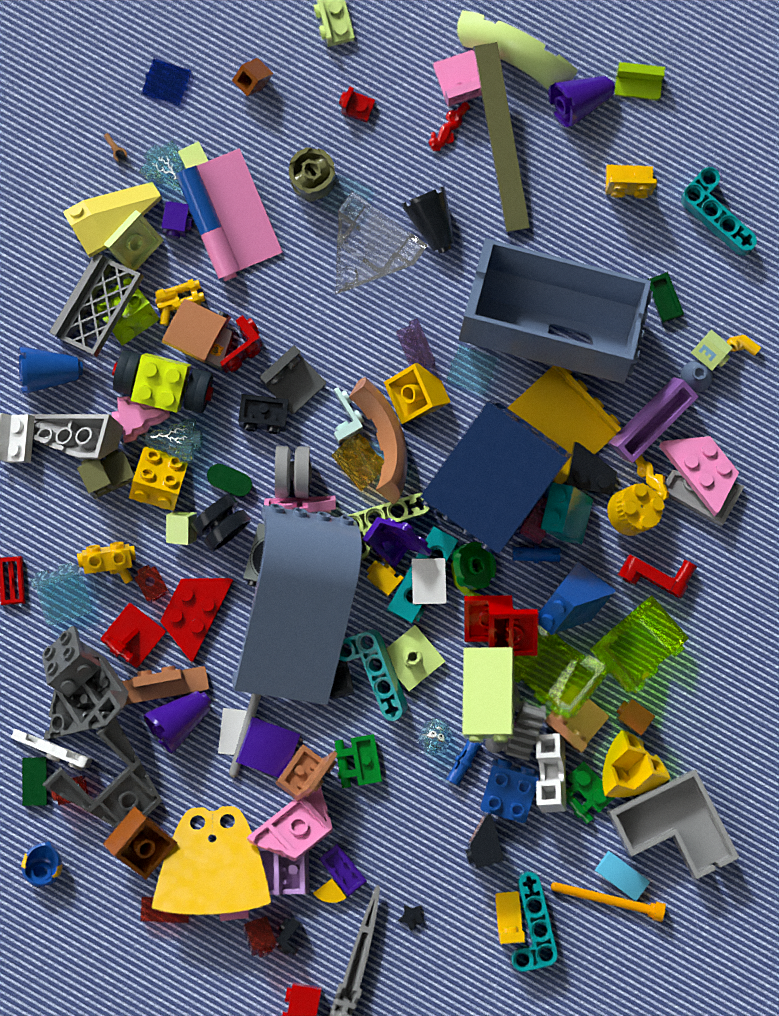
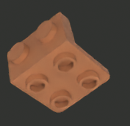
[275,744,338,801]

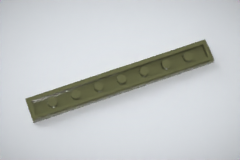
[473,42,530,232]

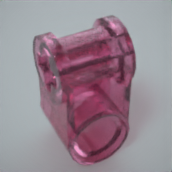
[519,498,548,544]

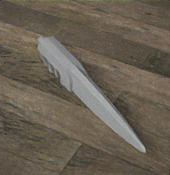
[330,885,380,1016]

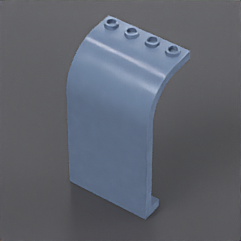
[232,504,361,705]

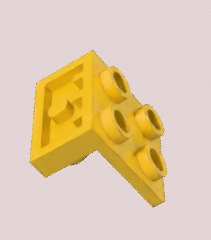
[605,165,657,199]

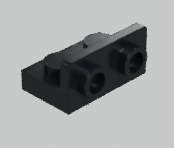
[238,394,289,434]

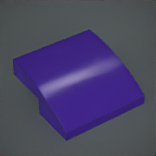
[236,717,300,778]

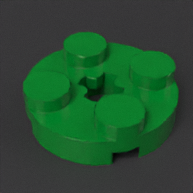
[453,542,496,590]

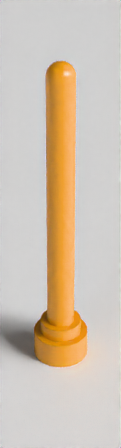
[551,882,666,923]

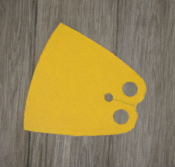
[152,806,271,914]

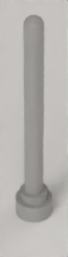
[229,693,261,778]

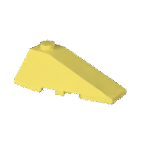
[63,182,162,258]

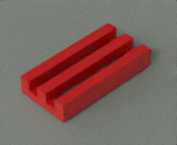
[0,556,26,606]

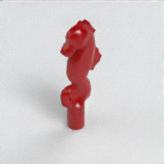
[428,101,471,152]

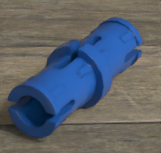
[512,545,560,564]
[446,739,482,786]

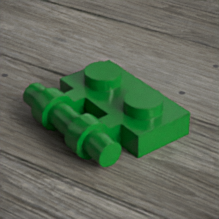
[334,734,382,788]
[566,761,616,824]

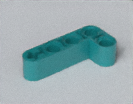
[681,167,757,256]
[339,629,408,721]
[511,871,557,971]

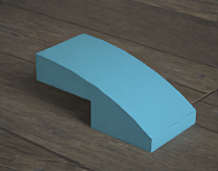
[595,851,650,901]

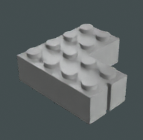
[607,770,740,879]

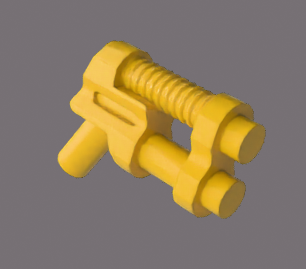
[155,279,205,326]

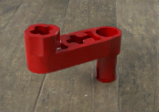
[617,555,697,599]

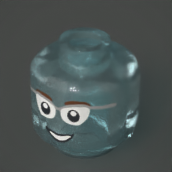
[418,718,452,756]

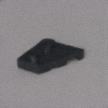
[566,442,617,495]

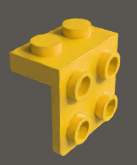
[129,447,188,511]

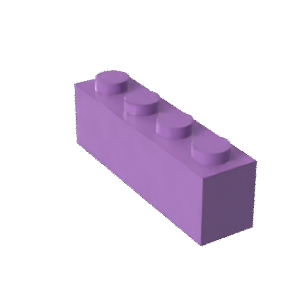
[608,377,699,463]

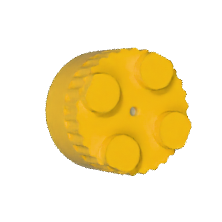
[607,483,665,536]

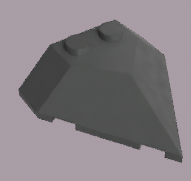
[43,641,129,740]

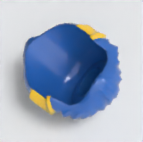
[21,842,63,888]

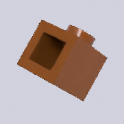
[232,57,274,97]
[616,699,655,736]

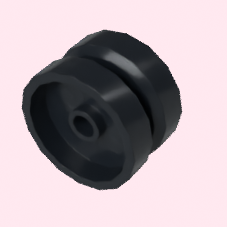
[190,493,252,552]

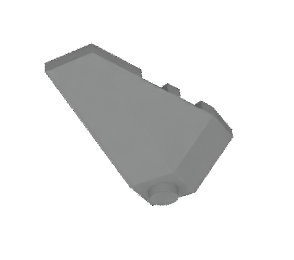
[31,414,123,460]

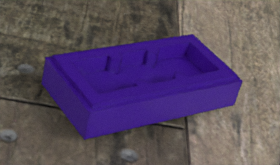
[319,843,367,897]

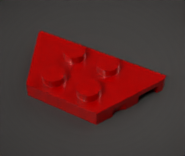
[160,578,234,662]

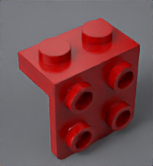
[220,315,263,373]

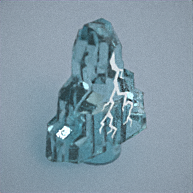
[139,140,183,192]
[144,419,203,464]

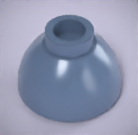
[680,360,713,393]

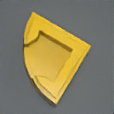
[313,878,347,903]

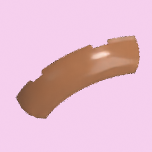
[349,377,408,505]

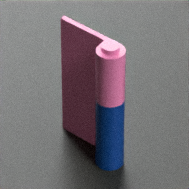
[175,148,283,281]

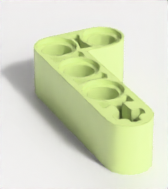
[348,493,429,560]

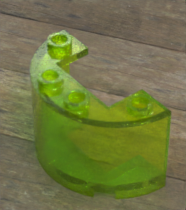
[589,595,689,694]
[514,624,610,719]

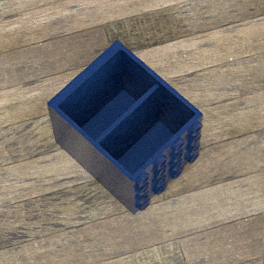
[420,399,572,554]

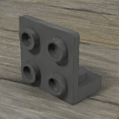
[260,345,326,414]

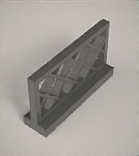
[49,253,144,357]

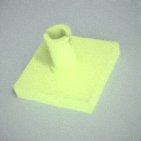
[104,210,164,271]
[387,625,445,691]

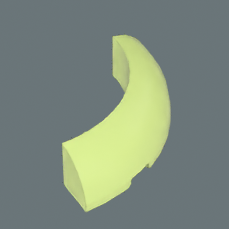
[457,10,578,90]

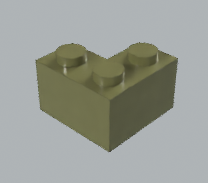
[77,450,135,499]

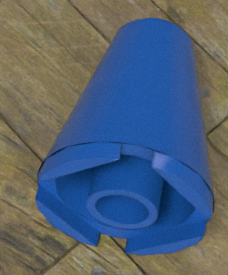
[19,347,83,394]

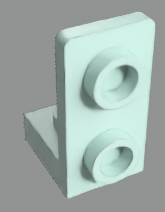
[334,387,364,444]

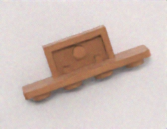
[122,666,209,705]

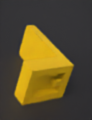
[495,891,525,944]

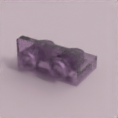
[396,318,436,370]

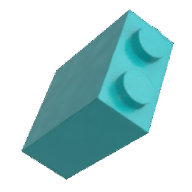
[540,483,594,545]

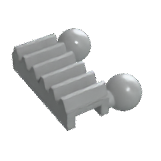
[485,694,546,760]

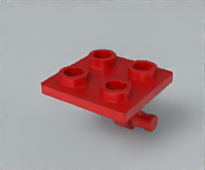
[101,603,166,668]

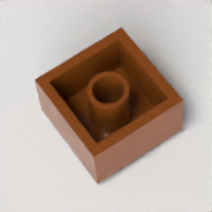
[103,806,177,880]

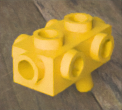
[77,542,136,584]

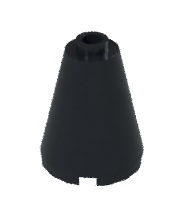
[401,186,454,254]

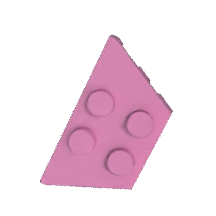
[659,436,739,517]
[247,787,333,861]

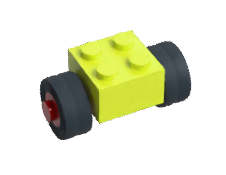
[112,350,214,413]

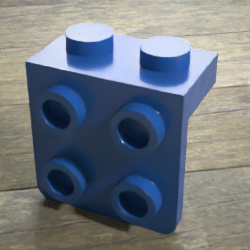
[480,758,539,823]

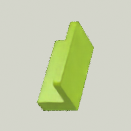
[614,62,665,100]

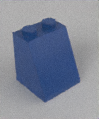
[538,562,616,635]

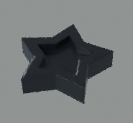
[398,904,426,932]

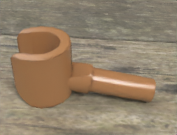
[104,133,127,162]

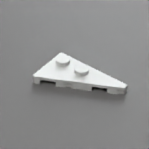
[11,729,93,771]

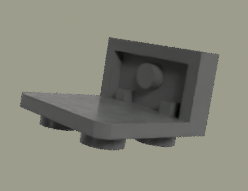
[42,626,101,697]

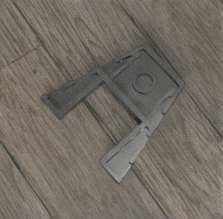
[43,718,162,828]

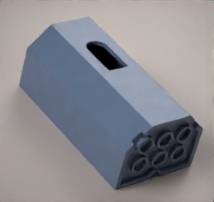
[458,238,653,384]

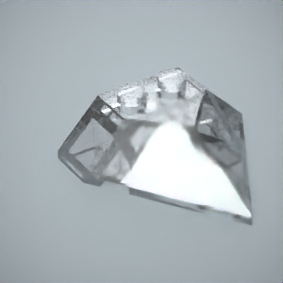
[335,191,428,295]

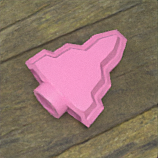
[112,396,170,443]

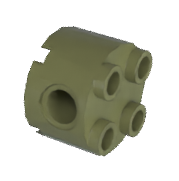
[289,147,336,202]

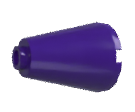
[548,76,615,127]
[143,691,212,754]

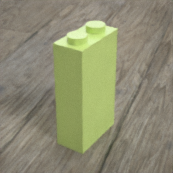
[463,647,515,743]

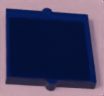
[141,58,192,106]

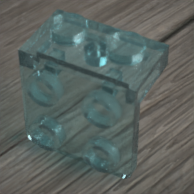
[30,563,92,625]

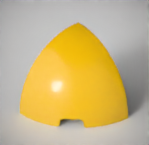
[602,730,670,797]

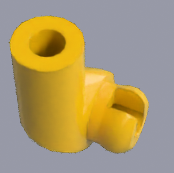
[727,335,761,356]

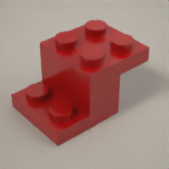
[464,595,538,656]

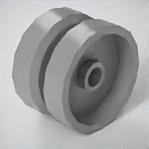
[275,446,312,499]

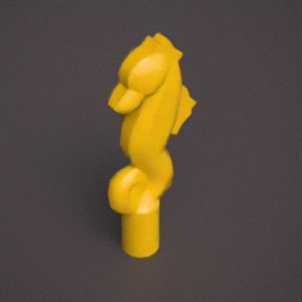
[635,454,669,500]

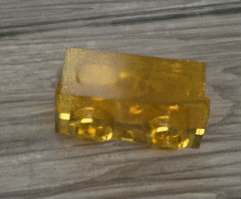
[331,433,384,491]

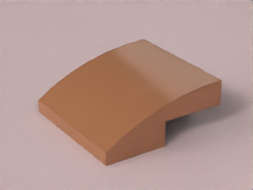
[162,299,227,363]

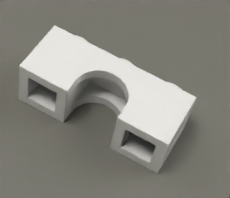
[536,734,566,813]

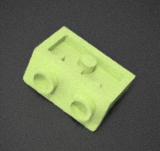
[313,0,355,47]

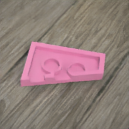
[264,496,336,513]

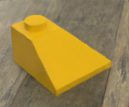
[384,363,450,424]

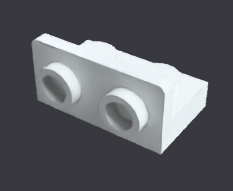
[0,413,35,463]

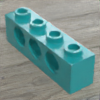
[387,526,459,625]

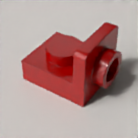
[339,86,375,123]

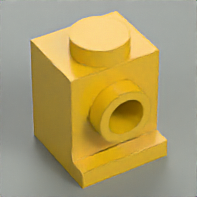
[366,560,404,597]

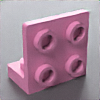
[433,50,482,107]

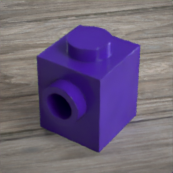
[161,201,193,239]

